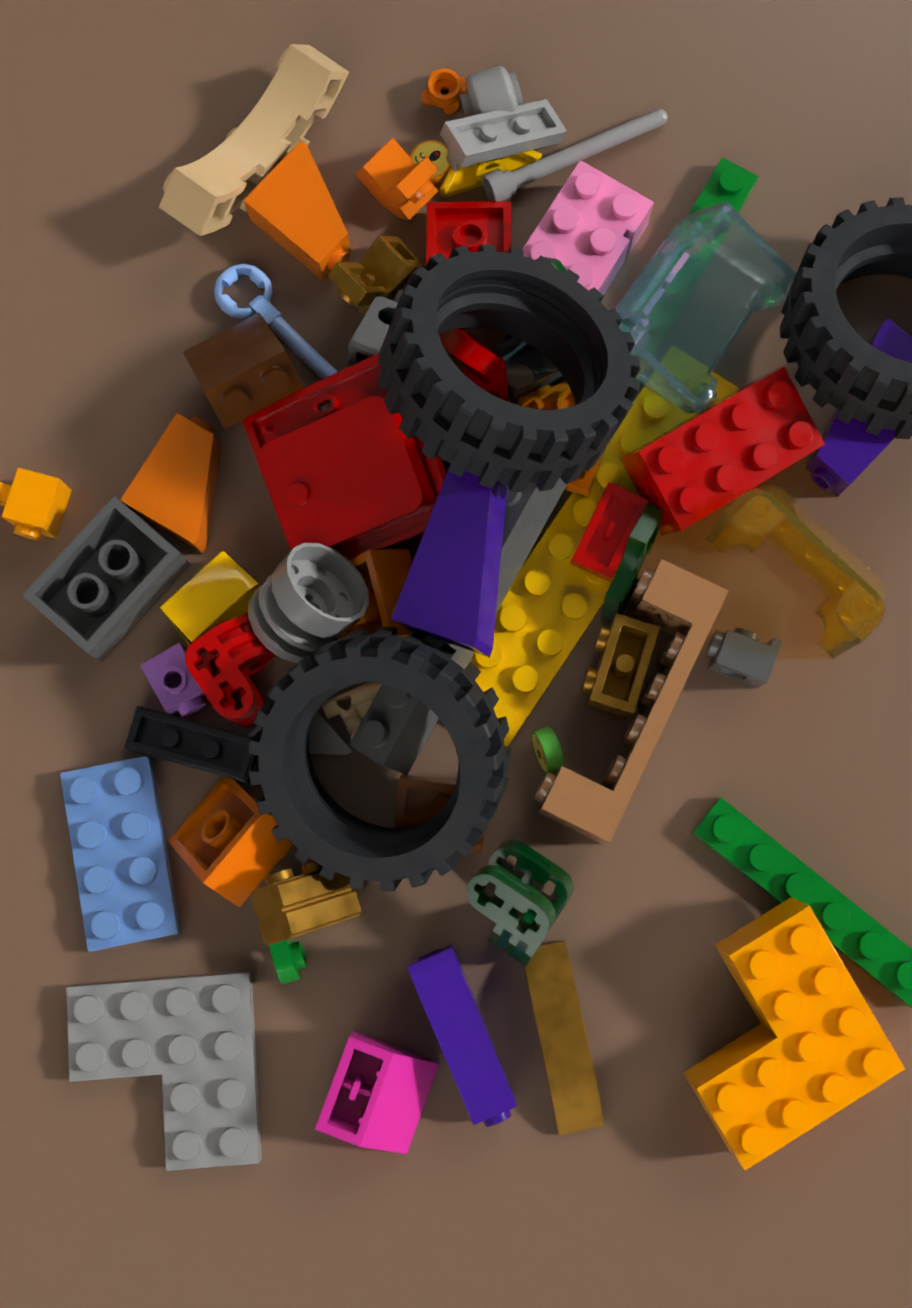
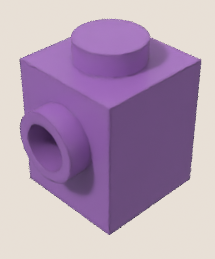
[140,643,207,717]

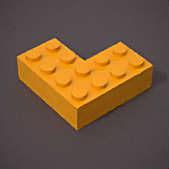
[683,897,905,1171]

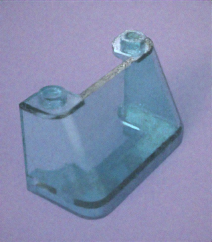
[615,201,796,414]

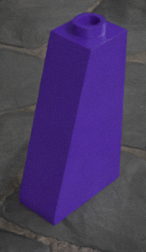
[806,318,912,497]
[391,464,507,657]
[407,943,517,1127]

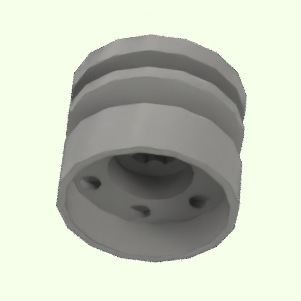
[248,543,369,664]

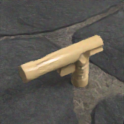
[322,682,382,740]

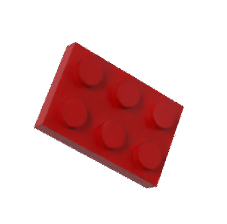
[426,201,512,265]

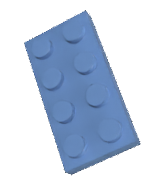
[60,755,182,952]

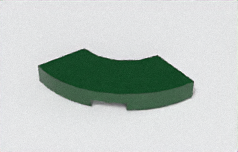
[601,504,663,622]

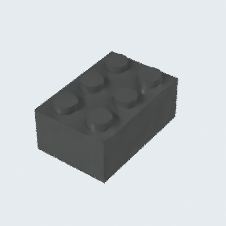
[22,496,191,662]

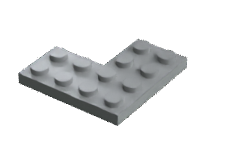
[66,971,262,1171]

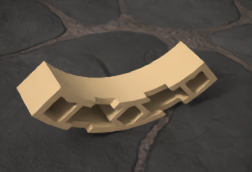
[159,44,349,236]

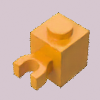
[0,467,72,541]

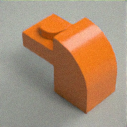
[354,138,438,220]

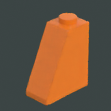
[244,141,351,282]
[120,413,221,554]

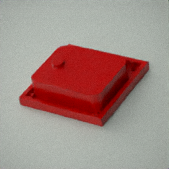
[242,353,446,560]

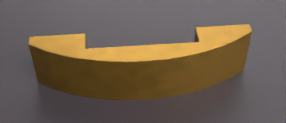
[524,941,604,1136]

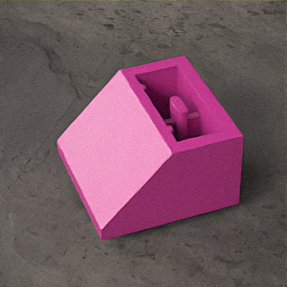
[315,1030,439,1154]

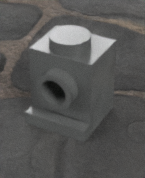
[706,628,782,688]

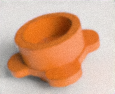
[421,68,467,115]

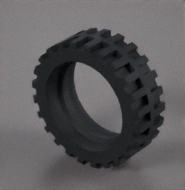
[780,197,912,440]
[378,244,641,492]
[248,627,512,892]

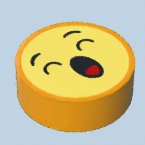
[410,140,451,186]

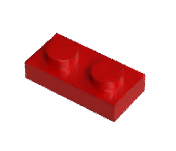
[570,482,649,582]

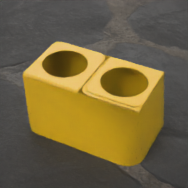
[160,551,260,645]

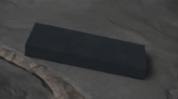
[124,706,258,784]

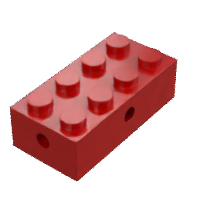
[620,366,825,535]

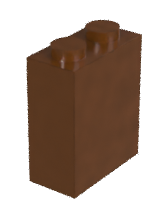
[183,313,303,429]

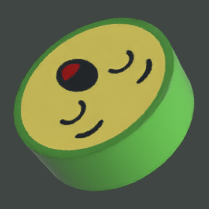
[531,727,564,774]

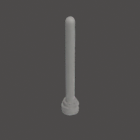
[482,109,668,202]

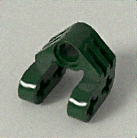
[466,839,574,966]

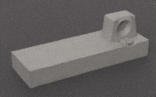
[440,99,567,171]

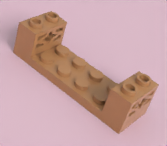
[534,559,729,844]

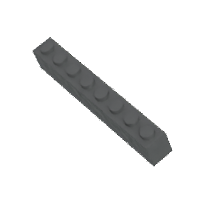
[349,478,567,775]

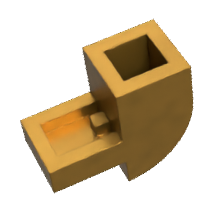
[327,236,426,315]

